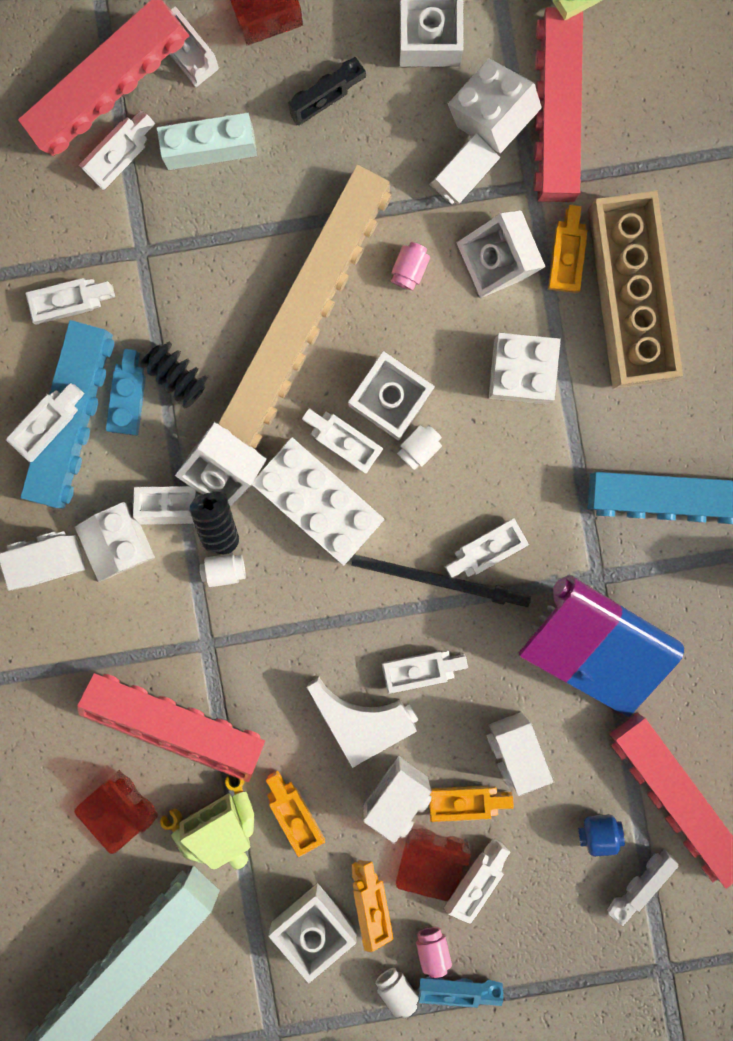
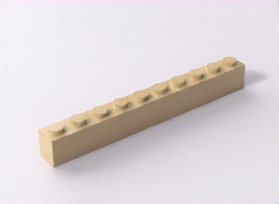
[218,164,392,450]

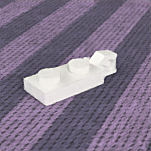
[79,111,155,190]
[25,278,115,324]
[6,383,85,462]
[302,409,383,474]
[444,518,529,578]
[382,650,468,694]
[444,839,510,924]
[607,849,679,926]

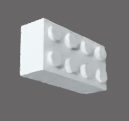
[252,438,385,566]

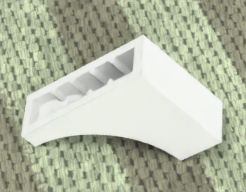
[307,677,418,768]

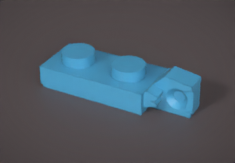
[106,349,146,436]
[418,976,503,1008]

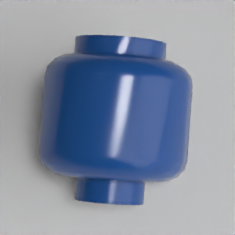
[578,814,625,857]

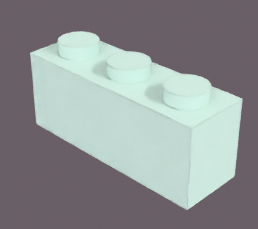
[157,113,257,170]

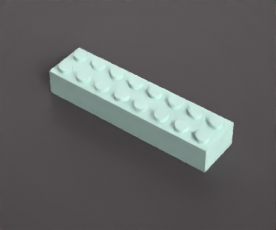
[24,866,220,1041]

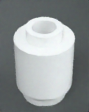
[397,425,442,470]
[200,553,246,587]
[375,968,419,1018]

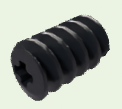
[139,342,208,409]
[189,492,239,555]

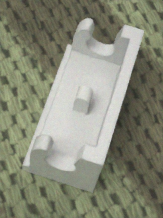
[169,6,219,87]
[429,133,500,204]
[133,486,199,525]

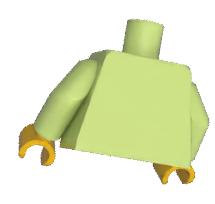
[160,776,254,870]

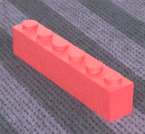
[18,0,190,156]
[533,7,583,202]
[77,673,265,782]
[609,713,733,889]

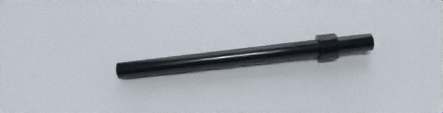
[351,554,531,608]

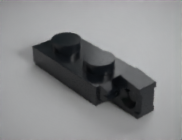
[288,57,366,126]

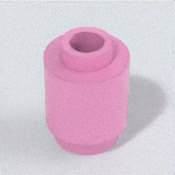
[391,242,430,291]
[416,927,452,978]

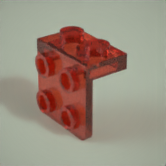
[230,0,303,46]
[75,770,158,854]
[396,828,471,902]

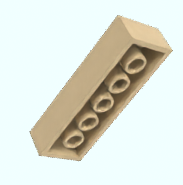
[588,190,683,389]

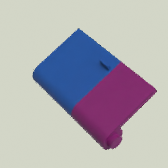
[518,575,684,717]

